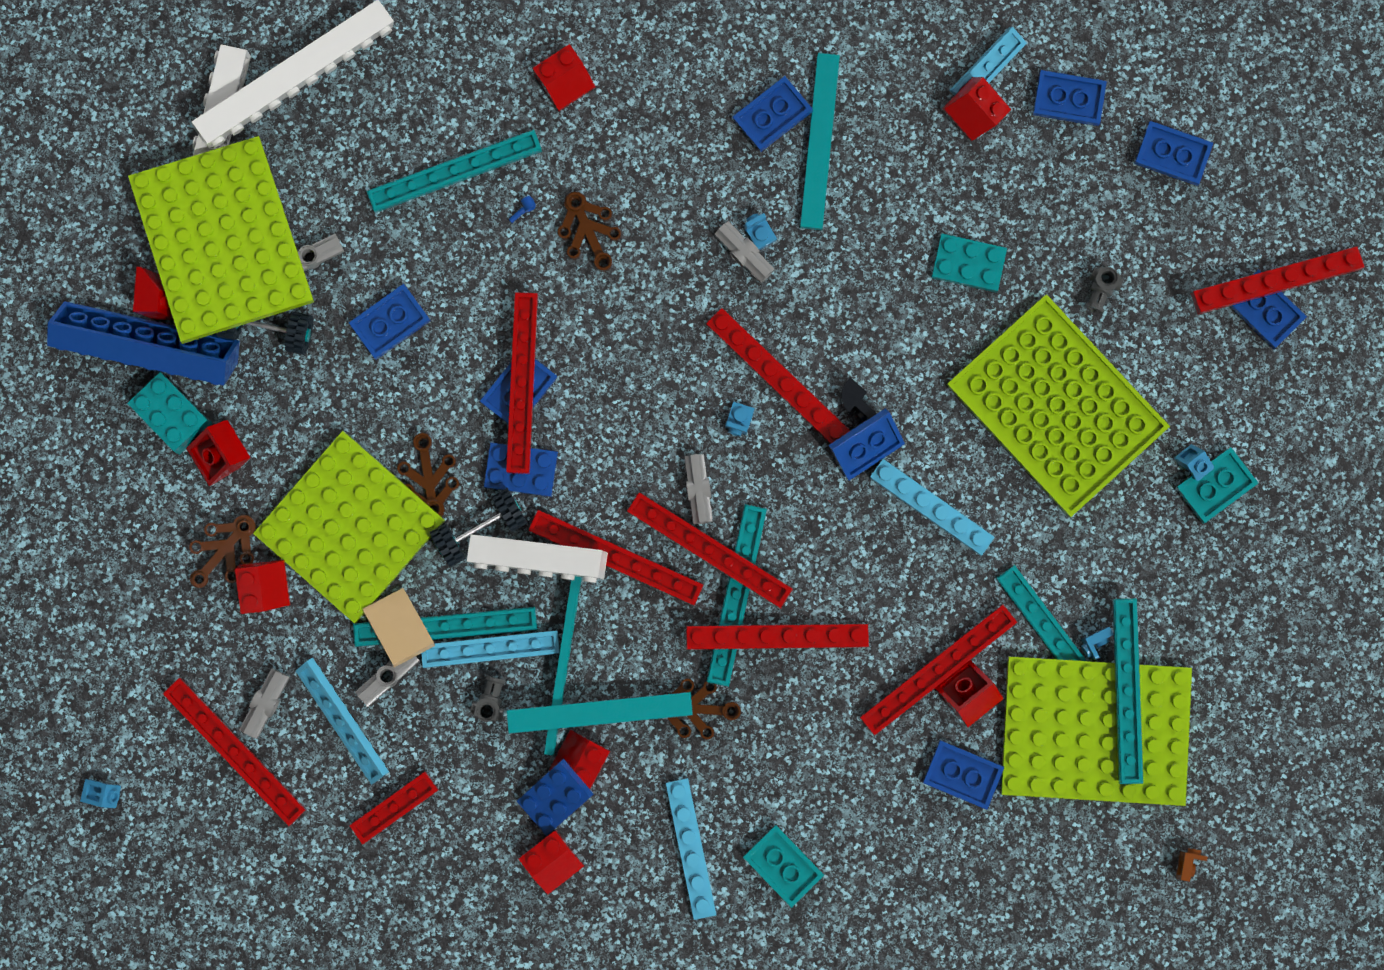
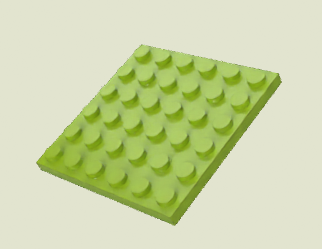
[253,431,446,623]

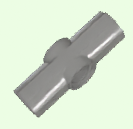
[714,221,775,283]
[298,234,344,271]
[685,454,713,525]
[355,656,420,707]
[239,668,290,739]

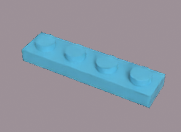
[950,27,1027,96]

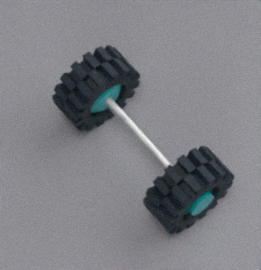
[216,312,314,355]
[430,488,527,567]

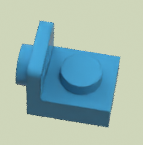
[744,213,777,250]
[725,401,755,437]
[1174,444,1214,481]
[1081,627,1114,660]
[80,779,121,808]

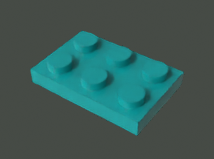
[931,234,1007,293]
[1176,447,1258,524]
[743,825,824,908]

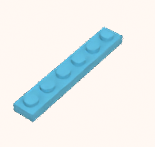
[870,459,995,556]
[421,630,560,668]
[296,658,389,785]
[666,778,716,920]

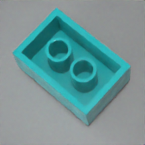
[127,372,213,455]

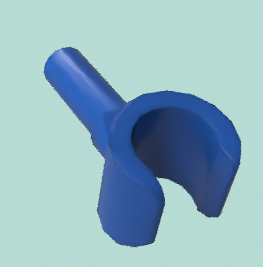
[509,196,536,223]

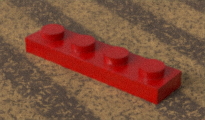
[350,771,439,845]

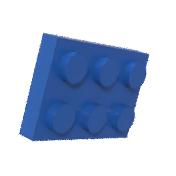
[1033,70,1107,126]
[733,76,813,153]
[1134,121,1213,186]
[1230,269,1307,350]
[349,284,431,360]
[480,359,558,425]
[829,408,905,481]
[484,442,558,497]
[922,740,1004,810]
[517,759,594,836]

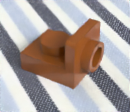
[1176,848,1208,882]

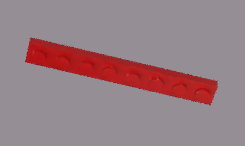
[1191,247,1365,315]
[506,292,538,474]
[706,308,850,444]
[627,492,793,609]
[528,510,704,606]
[860,605,1017,736]
[686,624,869,650]
[163,678,307,826]

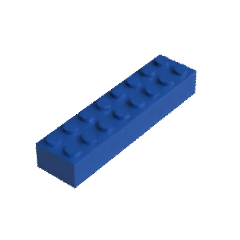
[47,301,240,385]

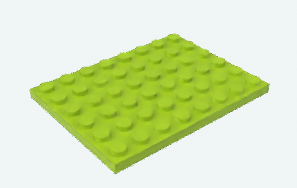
[128,136,314,344]
[947,294,1170,518]
[1001,657,1192,806]

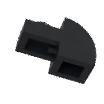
[840,377,877,422]

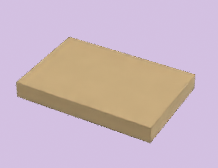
[363,588,435,667]

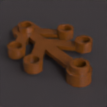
[558,192,621,272]
[397,433,460,517]
[189,515,256,588]
[667,678,741,740]

